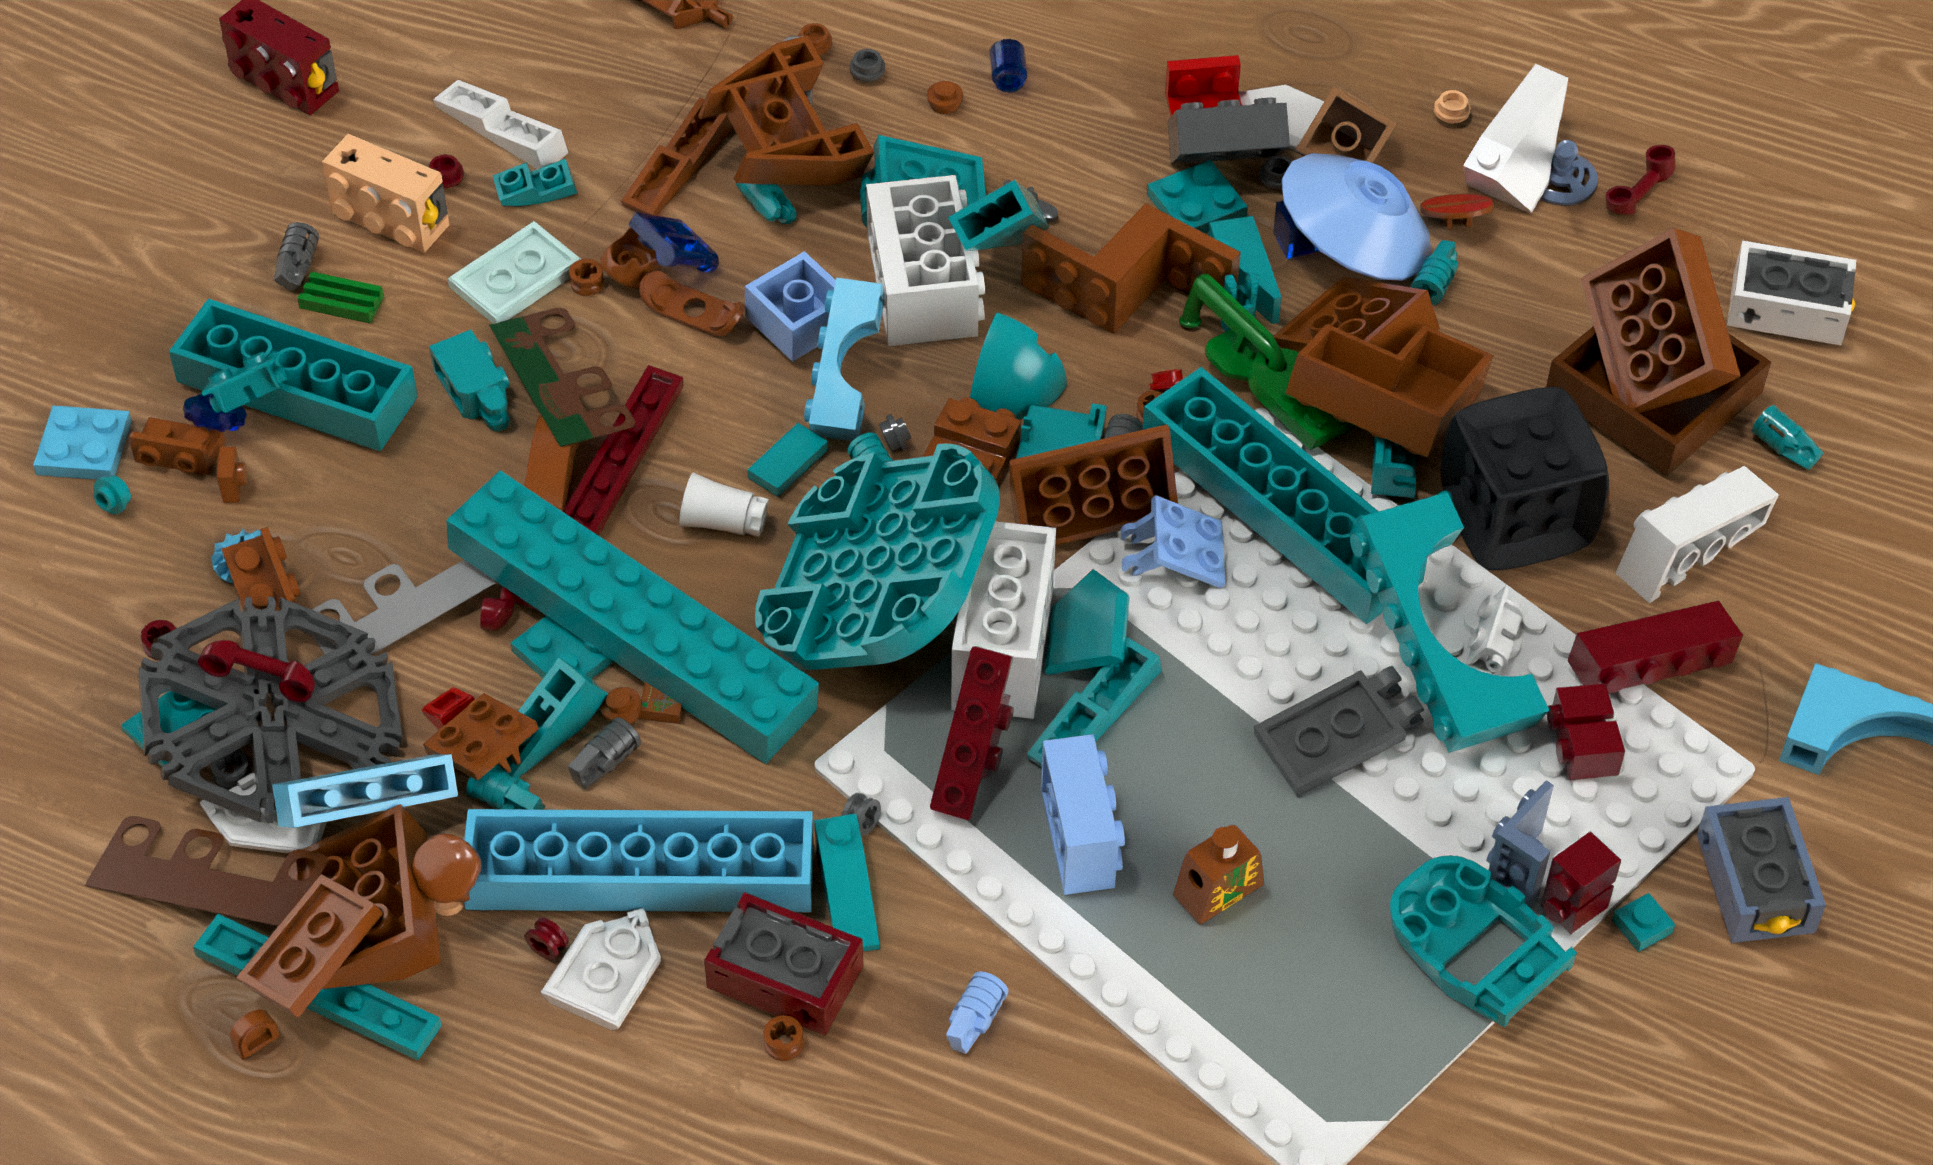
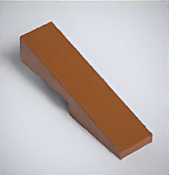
[621,97,734,219]

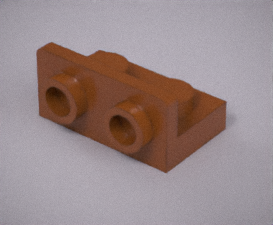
[128,417,225,475]
[222,527,301,611]

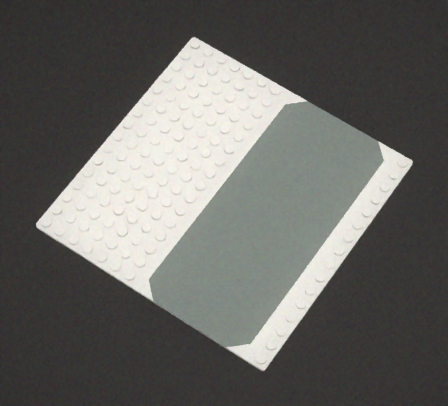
[815,408,1755,1165]

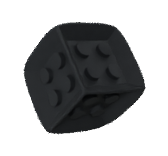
[1440,387,1609,570]

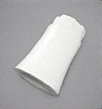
[679,472,769,537]

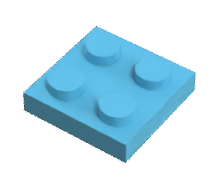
[33,405,132,480]

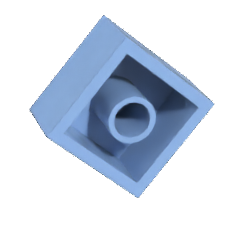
[745,251,836,362]

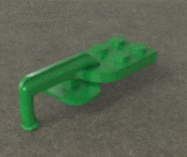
[1179,274,1357,450]

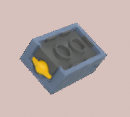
[1697,797,1826,943]

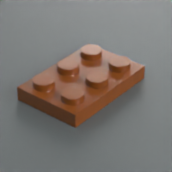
[236,874,383,1018]

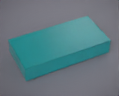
[747,423,828,497]

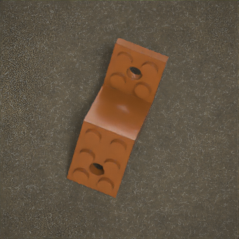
[1021,203,1241,334]

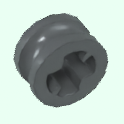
[210,749,252,790]
[842,792,881,835]

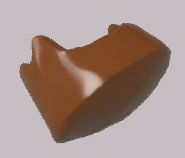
[600,225,666,289]
[412,834,482,903]

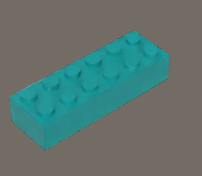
[169,298,418,452]

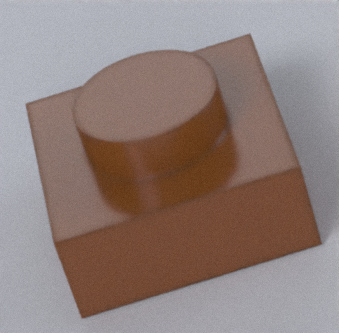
[217,447,247,503]

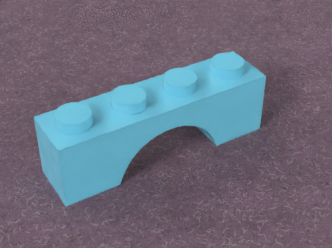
[804,278,885,441]

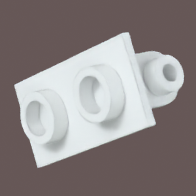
[1466,585,1523,671]

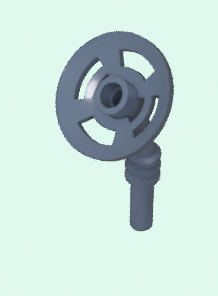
[1540,140,1598,206]

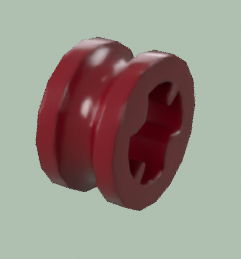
[140,620,177,660]
[524,917,569,960]

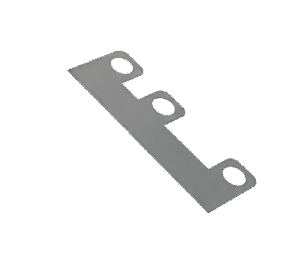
[312,560,497,655]

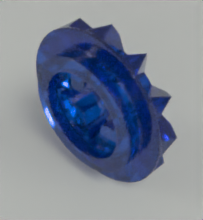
[183,394,247,433]

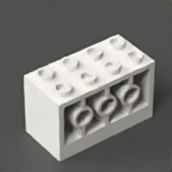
[866,175,985,346]
[951,521,1056,719]

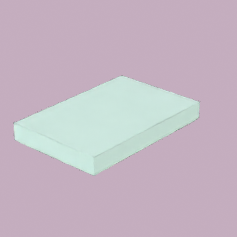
[448,221,581,324]

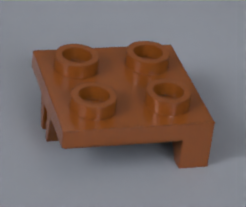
[423,693,539,781]

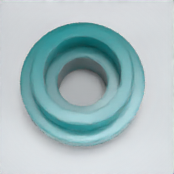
[93,476,131,515]

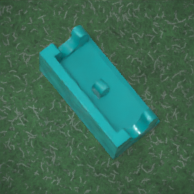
[1371,437,1417,498]

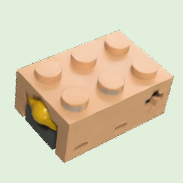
[322,134,450,253]

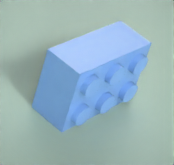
[1040,734,1125,895]

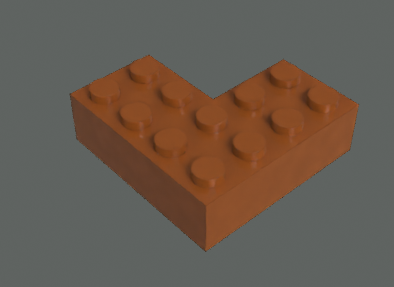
[1285,324,1494,457]

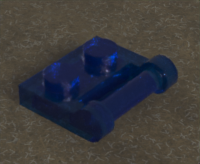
[628,212,719,273]

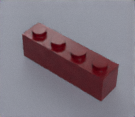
[1567,600,1743,693]

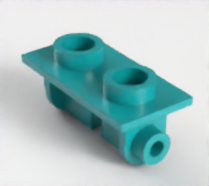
[201,351,288,413]

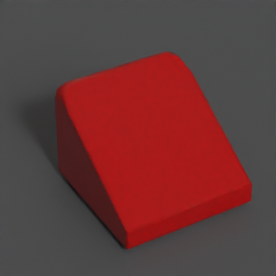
[421,687,475,730]

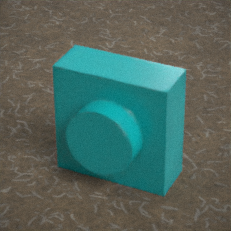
[1612,893,1675,952]

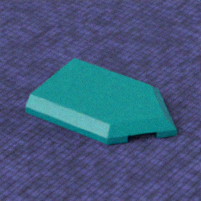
[1044,569,1130,675]

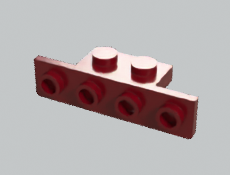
[930,646,1014,821]

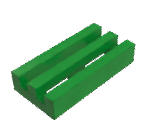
[297,271,384,323]

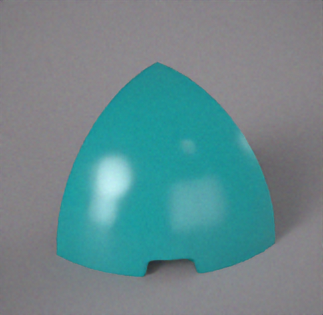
[970,313,1067,419]

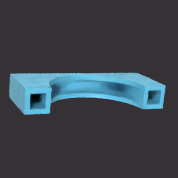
[1779,663,1933,775]

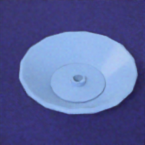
[1281,153,1432,281]

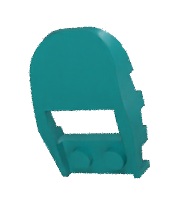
[1390,855,1577,1027]

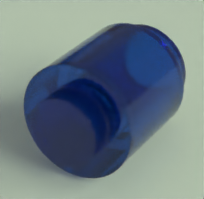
[989,39,1027,92]

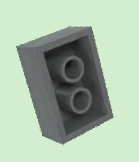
[1167,97,1290,164]

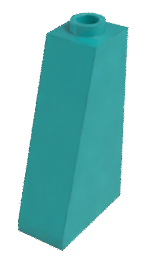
[948,180,1050,251]

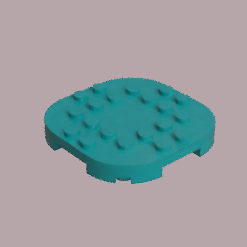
[755,443,1000,670]

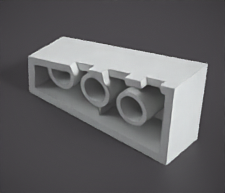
[1615,466,1779,603]

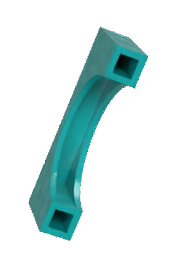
[1349,492,1550,753]

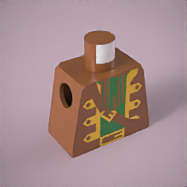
[1173,825,1264,925]

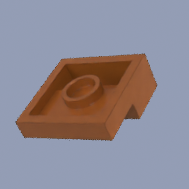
[922,397,1021,485]

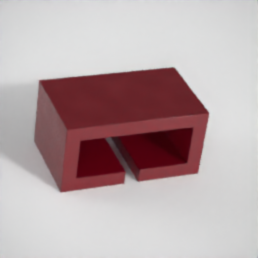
[1547,683,1625,780]
[1540,831,1621,934]

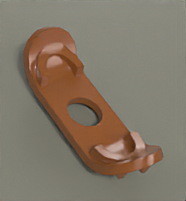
[639,271,746,336]

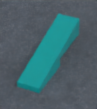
[1027,636,1162,767]

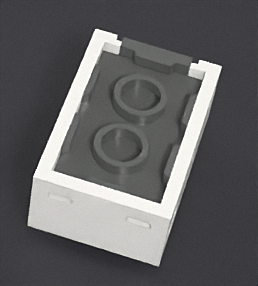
[1727,240,1856,345]

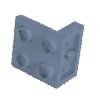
[1486,780,1554,907]

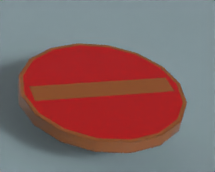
[1420,194,1494,230]

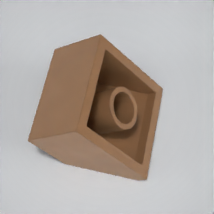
[1296,85,1398,163]

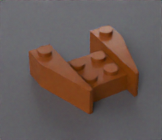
[698,35,874,186]

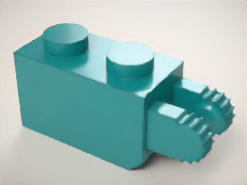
[429,329,510,432]

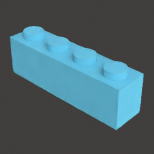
[272,754,458,828]

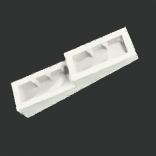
[433,80,568,169]

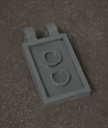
[1254,666,1424,797]

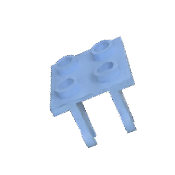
[1121,495,1225,588]

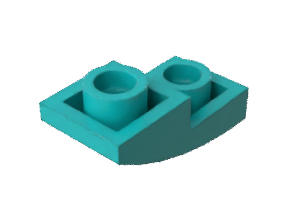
[492,159,578,206]

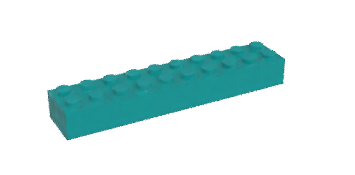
[446,470,819,764]

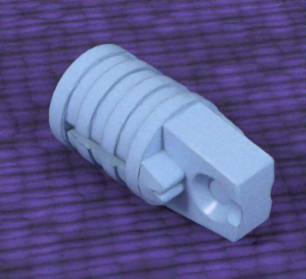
[946,971,1009,1054]

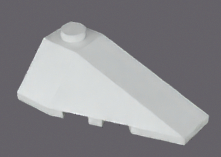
[1463,64,1568,214]

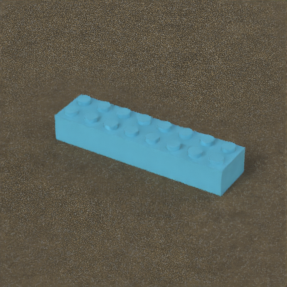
[464,809,814,912]

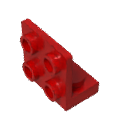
[1165,55,1242,117]

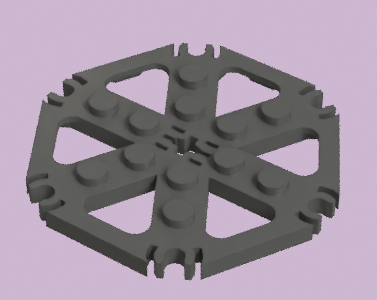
[138,597,402,823]

